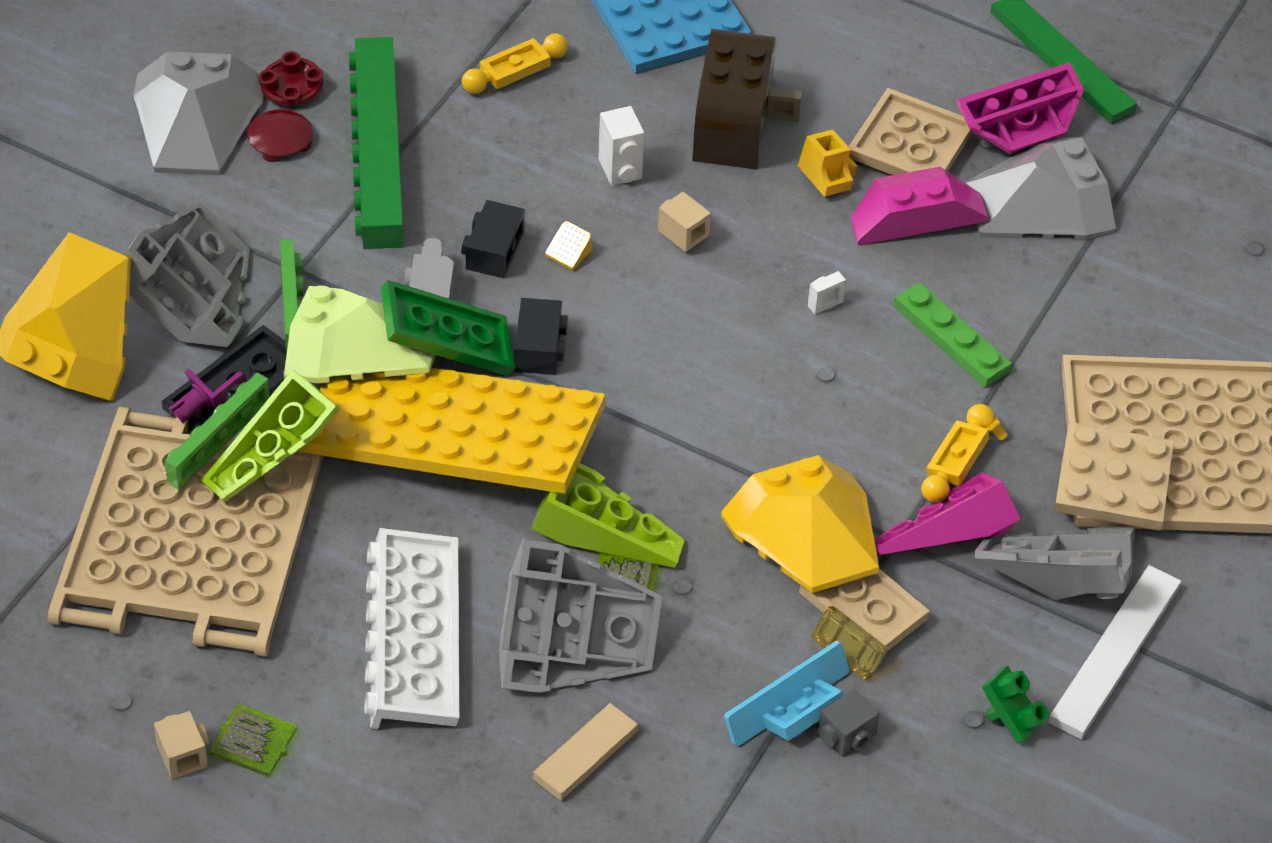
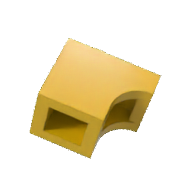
[798,129,858,197]

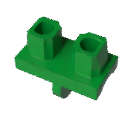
[981,666,1050,743]

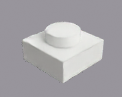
[808,271,846,315]

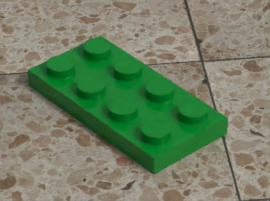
[381,280,515,376]

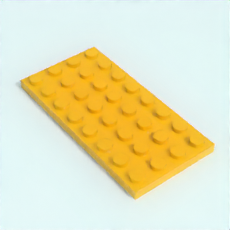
[296,368,606,494]

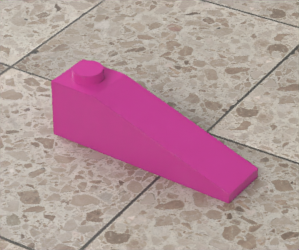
[874,472,1020,555]

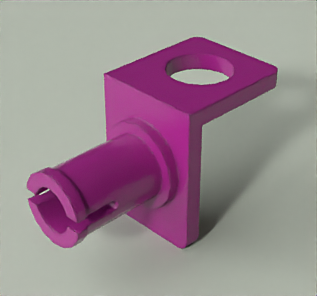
[169,368,247,424]

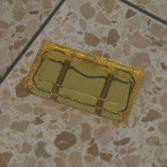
[810,606,889,680]

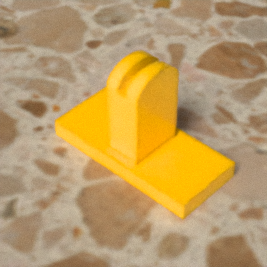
[987,415,1007,440]

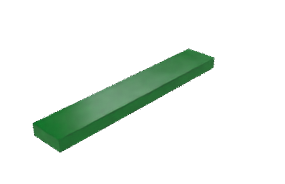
[990,0,1137,124]

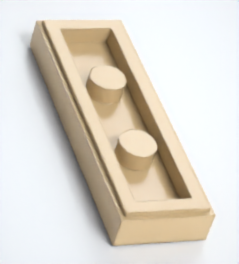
[533,703,638,801]

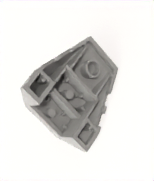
[133,52,265,175]
[965,137,1116,240]
[124,202,250,347]
[975,527,1135,600]
[499,539,663,693]

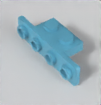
[724,641,850,746]

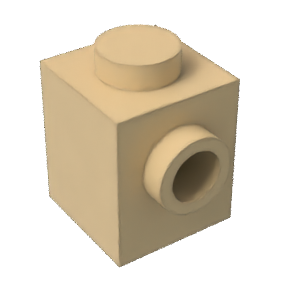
[658,192,711,252]
[154,711,209,779]

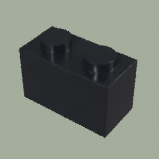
[461,200,525,279]
[514,298,568,375]

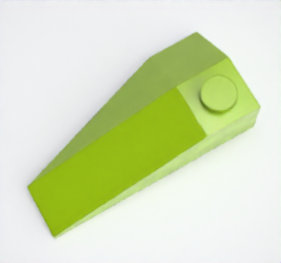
[201,370,339,502]
[531,463,685,568]

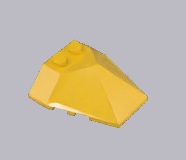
[0,232,131,401]
[721,455,879,593]

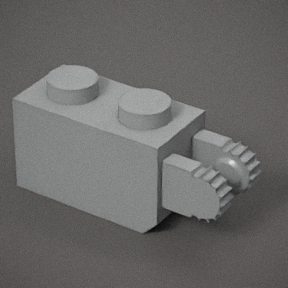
[405,237,454,299]

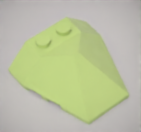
[284,286,436,384]

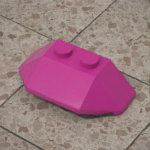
[956,62,1084,154]
[851,166,988,246]

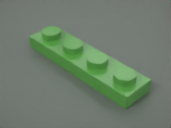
[280,239,303,355]
[893,282,1012,388]
[165,372,270,490]

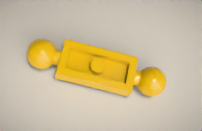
[462,33,568,94]
[921,404,994,503]

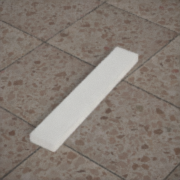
[1048,565,1181,740]

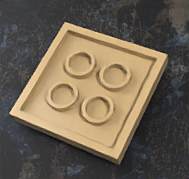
[848,88,973,175]
[1054,422,1174,531]

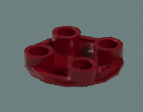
[259,51,324,106]
[247,109,313,162]

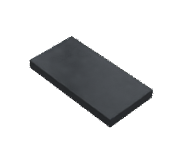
[162,325,286,431]

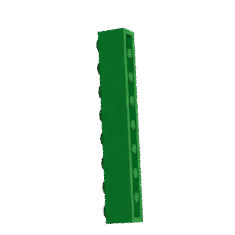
[349,37,403,249]

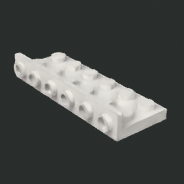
[364,528,459,729]

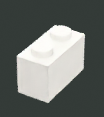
[598,106,644,186]

